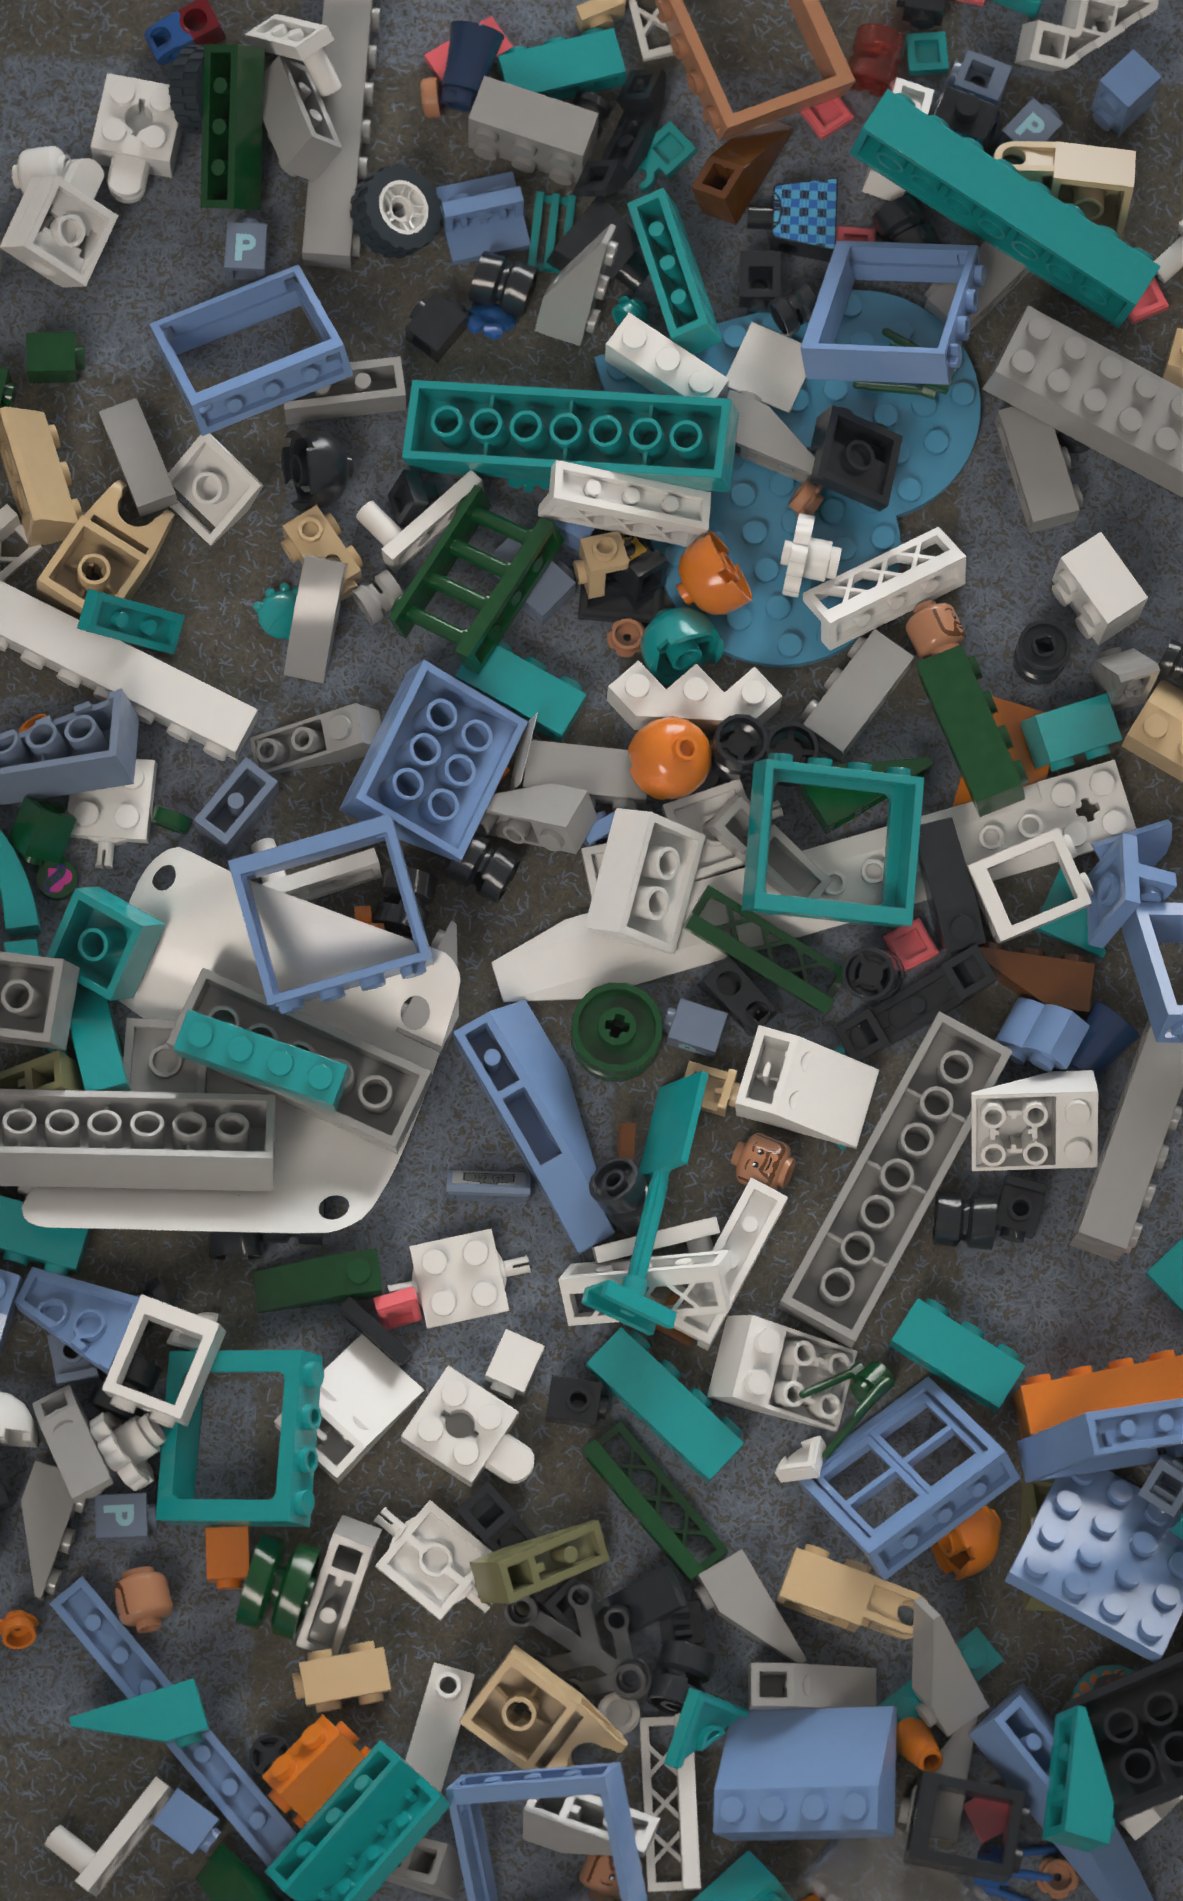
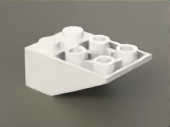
[735,1025,879,1149]
[971,1070,1098,1171]
[707,1315,857,1432]
[274,1334,424,1484]

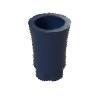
[440,20,505,112]
[1052,1001,1141,1082]

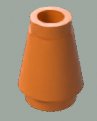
[896,1717,943,1772]

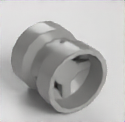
[351,570,404,625]

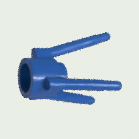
[973,1844,1061,1901]

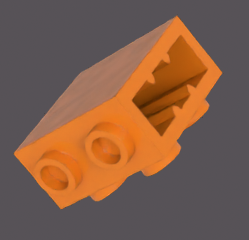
[262,1715,371,1830]

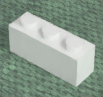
[605,313,730,398]

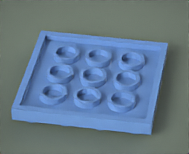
[1004,1471,1183,1663]

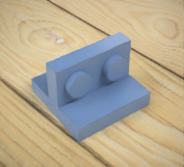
[436,171,530,266]
[1087,833,1177,948]

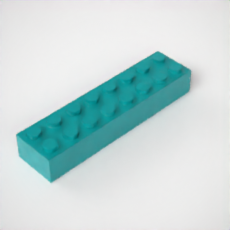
[849,89,1161,328]
[402,380,739,492]

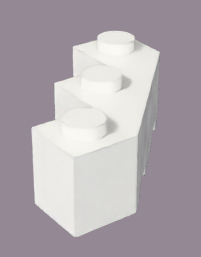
[1015,0,1159,72]
[607,660,782,734]

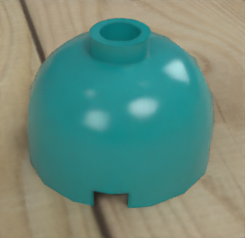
[640,607,724,686]

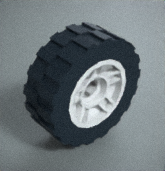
[169,45,204,134]
[350,164,443,259]

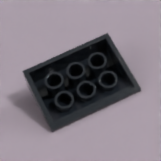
[1065,1651,1183,1824]

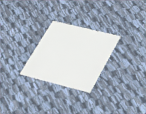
[726,322,806,413]
[508,712,538,791]

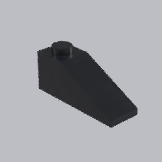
[918,817,986,952]

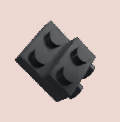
[810,405,903,512]

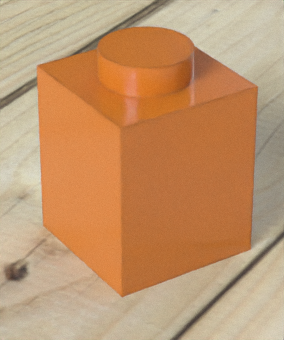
[205,1526,251,1590]

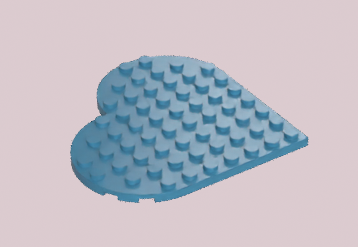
[594,290,981,668]

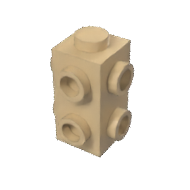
[281,505,364,601]
[292,1641,391,1713]

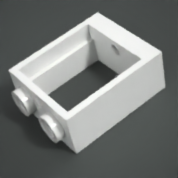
[967,827,1094,944]
[102,1294,226,1428]

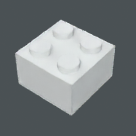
[1052,532,1148,645]

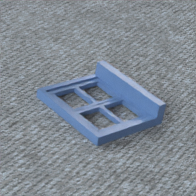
[797,1376,1021,1581]

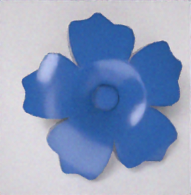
[467,304,516,340]

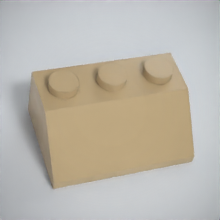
[0,407,82,548]
[1122,679,1183,782]

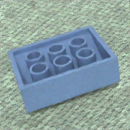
[339,660,528,862]
[713,1706,897,1841]

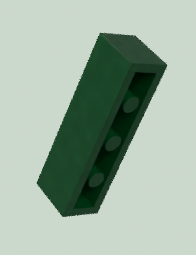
[200,44,265,210]
[916,645,1029,817]

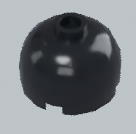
[281,428,354,511]

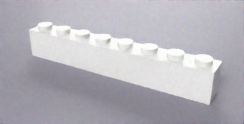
[0,581,259,761]

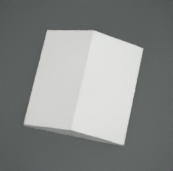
[168,433,264,546]

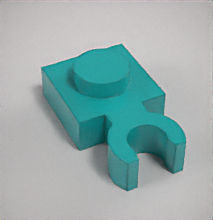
[633,121,698,193]

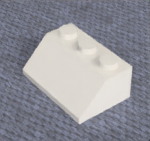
[584,808,706,954]

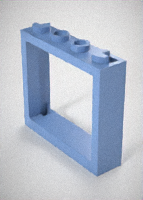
[800,241,987,385]
[149,264,353,436]
[228,814,434,1014]
[1122,902,1183,1043]
[1017,1398,1183,1483]
[445,1762,648,1901]

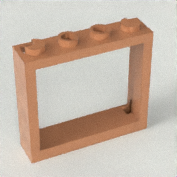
[655,0,855,142]

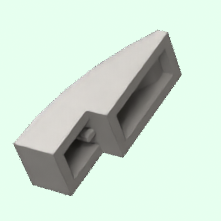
[99,398,178,517]
[284,555,348,684]
[705,796,832,899]

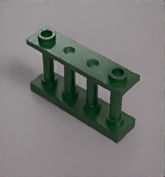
[388,485,565,674]

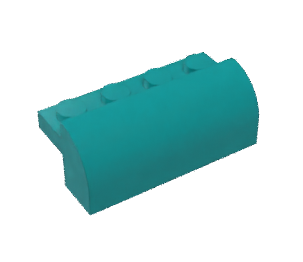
[265,1740,451,1901]

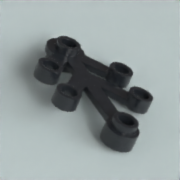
[504,1582,652,1700]

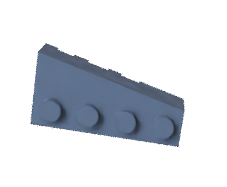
[0,689,139,805]

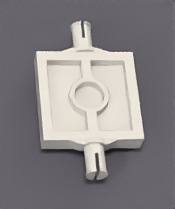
[68,759,158,869]
[662,779,783,882]
[387,1228,531,1329]
[374,1500,494,1621]

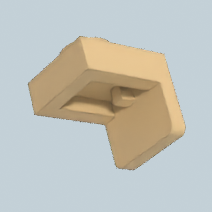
[575,0,629,34]
[573,531,629,599]
[684,1061,741,1117]

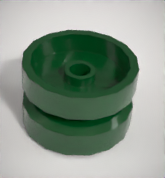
[571,983,662,1082]
[236,1533,321,1640]

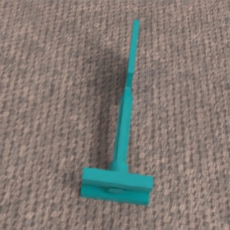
[581,1071,709,1336]

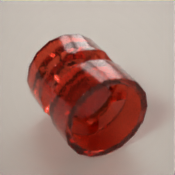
[848,23,907,97]

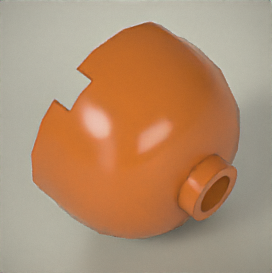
[676,531,753,615]
[628,716,712,800]
[930,1505,1002,1581]

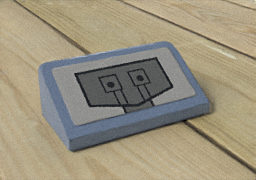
[446,1170,531,1203]

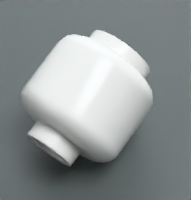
[12,146,71,194]

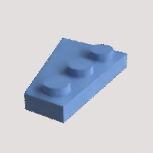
[14,1267,140,1375]

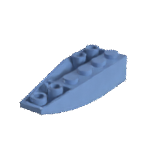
[453,1000,615,1255]
[968,1683,1154,1901]

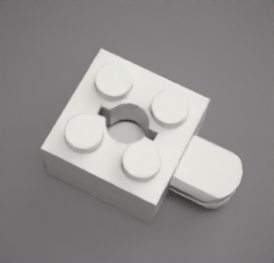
[91,73,183,203]
[0,158,118,287]
[401,1366,534,1488]

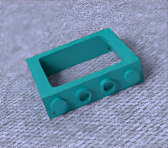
[741,753,924,928]
[155,1350,324,1527]

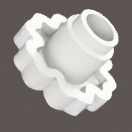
[780,513,842,598]
[89,1411,166,1491]

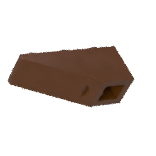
[691,121,794,225]
[978,942,1095,1020]

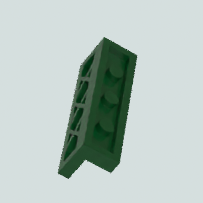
[682,885,843,1014]
[581,1421,729,1584]

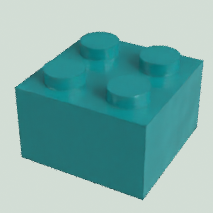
[46,886,165,1001]

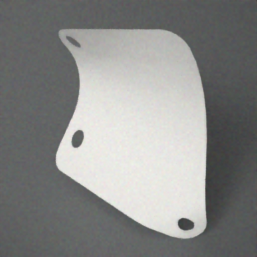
[22,847,460,1233]

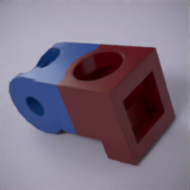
[144,0,226,66]

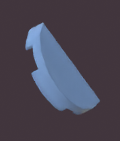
[1090,819,1172,867]

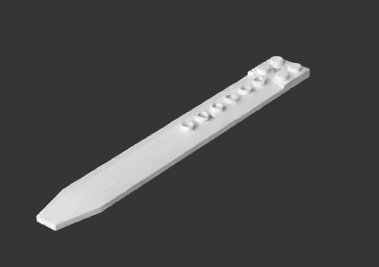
[491,759,1136,1003]

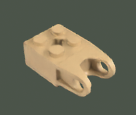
[994,141,1136,241]
[36,480,175,620]
[775,1544,929,1640]
[459,1644,628,1770]

